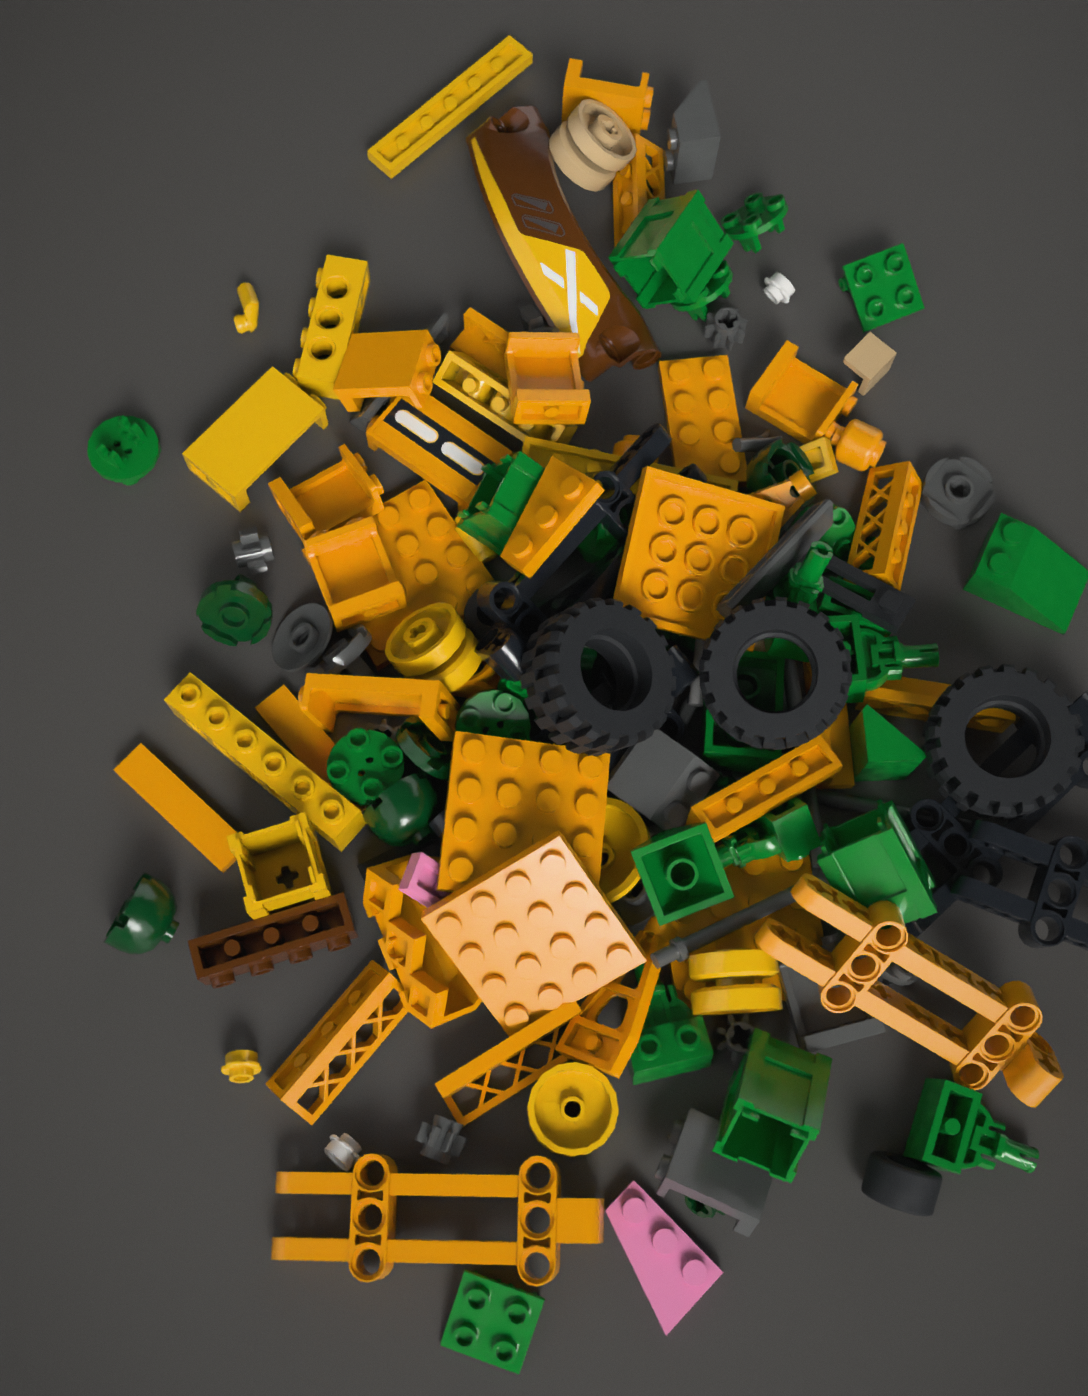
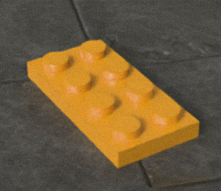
[658,355,747,488]

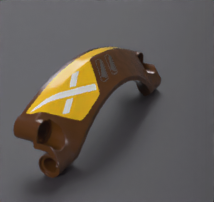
[466,105,661,382]

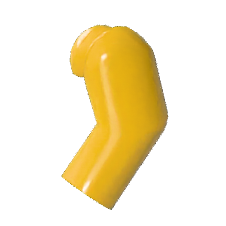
[233,282,259,334]

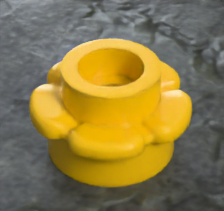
[221,1050,262,1083]

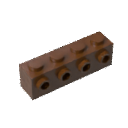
[188,892,359,989]

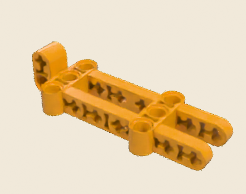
[754,873,1064,1108]
[271,1153,604,1286]

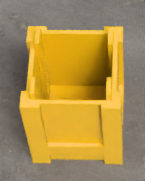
[226,812,334,920]

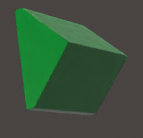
[849,704,926,782]
[630,822,735,926]

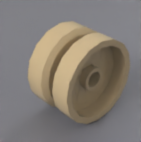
[549,99,636,192]

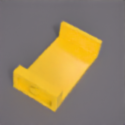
[182,366,329,512]

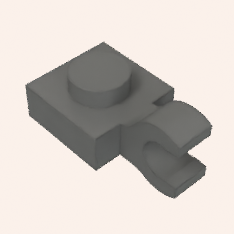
[519,304,559,332]

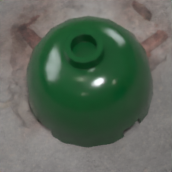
[746,440,816,511]
[363,773,443,847]
[104,872,180,954]

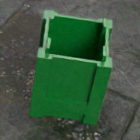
[608,189,734,309]
[457,451,545,555]
[817,799,937,929]
[712,1028,833,1183]

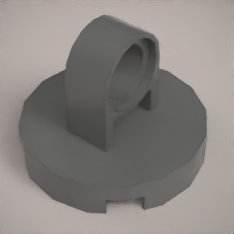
[304,624,376,677]

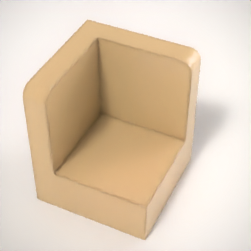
[843,332,897,396]

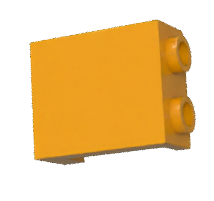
[562,58,654,135]
[333,329,441,412]
[504,331,591,424]
[745,340,859,444]
[268,444,385,542]
[303,516,407,632]

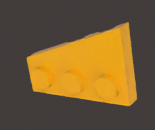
[500,456,605,579]

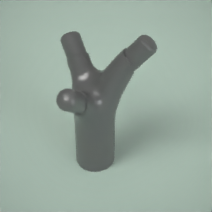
[732,429,783,453]

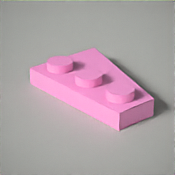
[604,1180,724,1336]

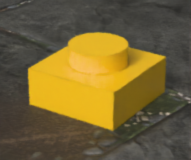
[799,437,839,483]

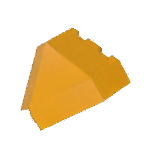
[363,854,482,1028]

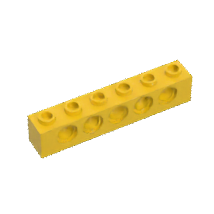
[164,672,366,852]

